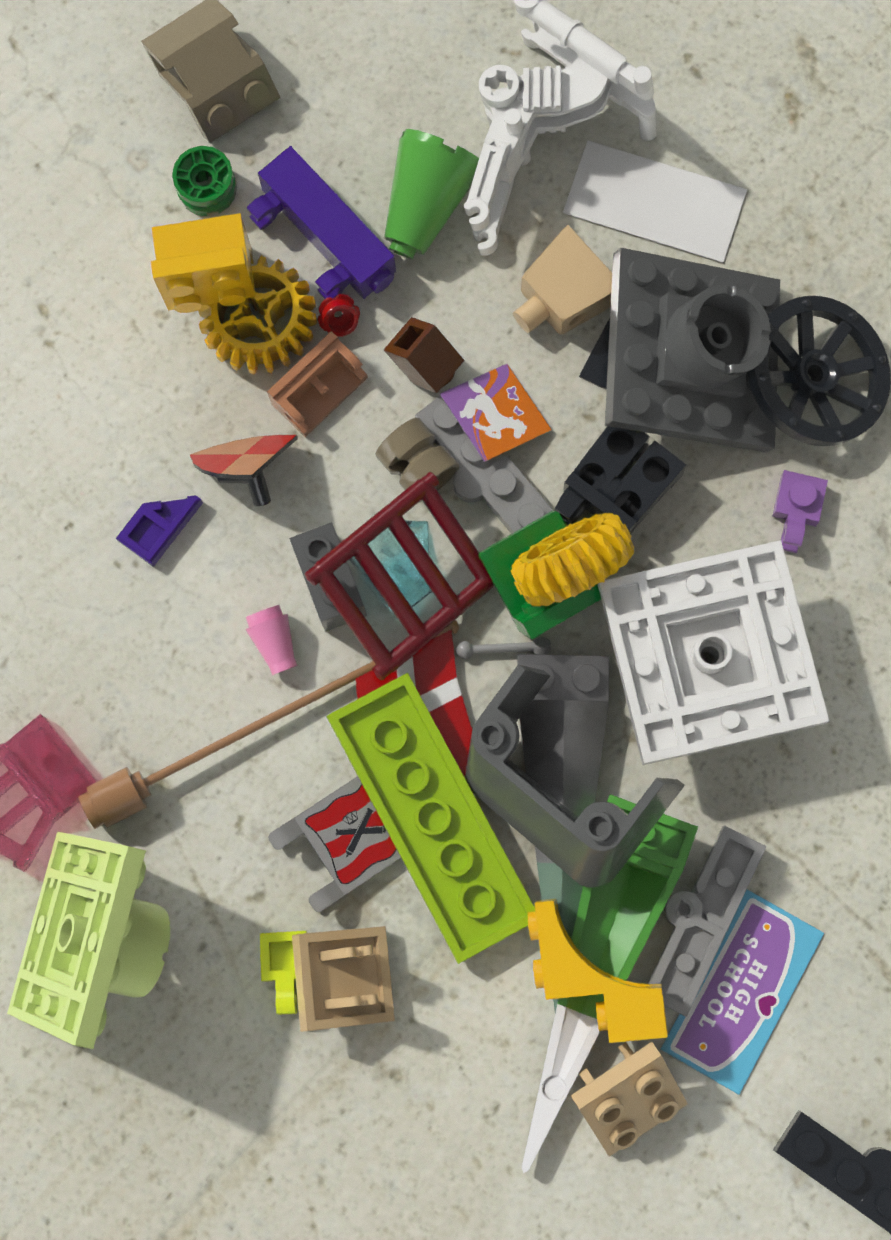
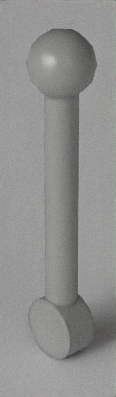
[456,637,551,659]

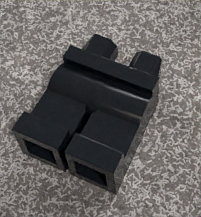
[554,426,687,534]

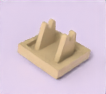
[292,926,395,1032]
[571,1042,688,1157]

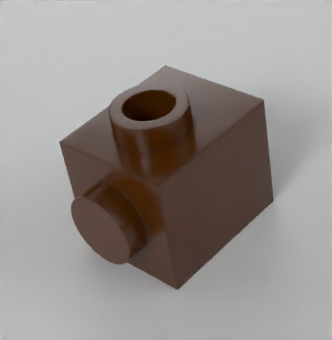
[384,317,465,393]

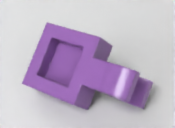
[772,470,828,553]

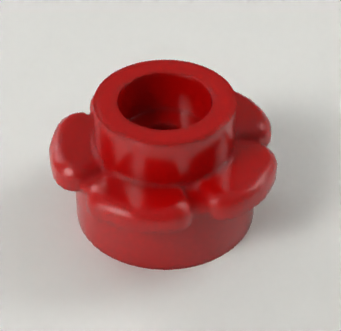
[317,294,360,337]

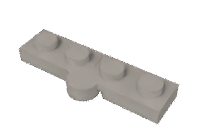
[415,388,553,534]
[648,825,767,1017]

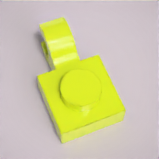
[260,931,308,1015]

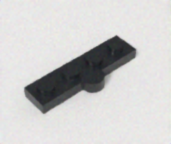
[773,1110,891,1234]

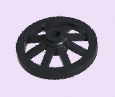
[747,296,891,446]

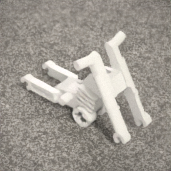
[464,0,657,256]

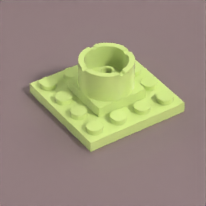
[7,831,170,1049]

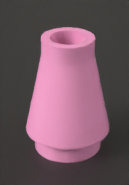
[245,605,298,675]

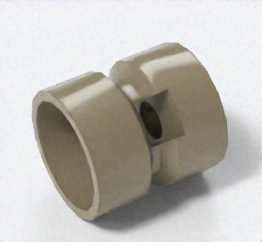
[375,418,459,503]

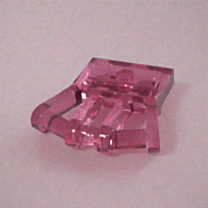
[0,714,98,872]

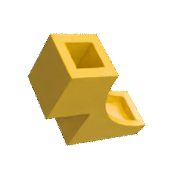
[528,898,668,1043]

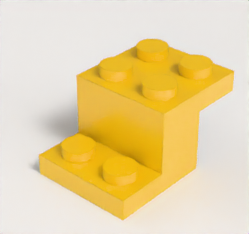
[151,213,256,313]

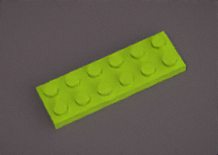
[326,673,535,964]

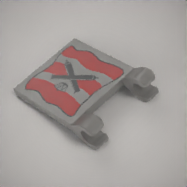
[268,776,401,912]

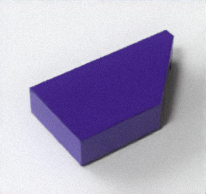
[116,495,203,567]

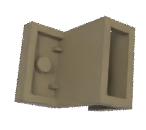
[141,0,281,143]

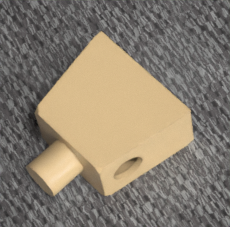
[513,225,612,335]

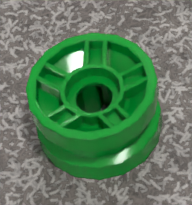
[172,146,237,216]

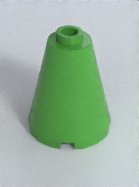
[384,129,479,259]

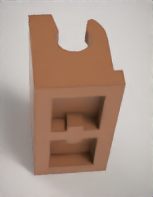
[267,331,368,437]

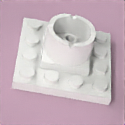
[598,540,829,765]

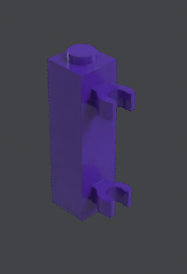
[247,145,396,299]

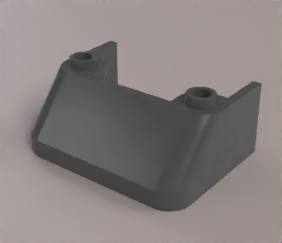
[465,664,685,888]

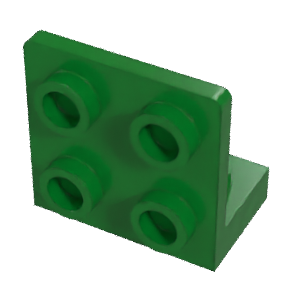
[479,511,601,640]

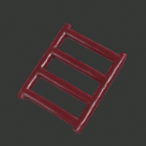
[304,472,494,680]

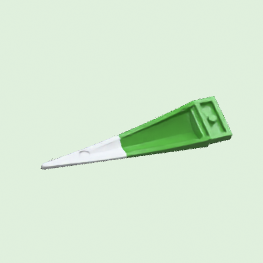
[522,794,698,1173]

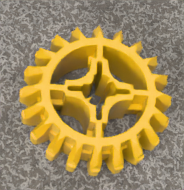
[198,255,317,375]
[511,513,634,606]

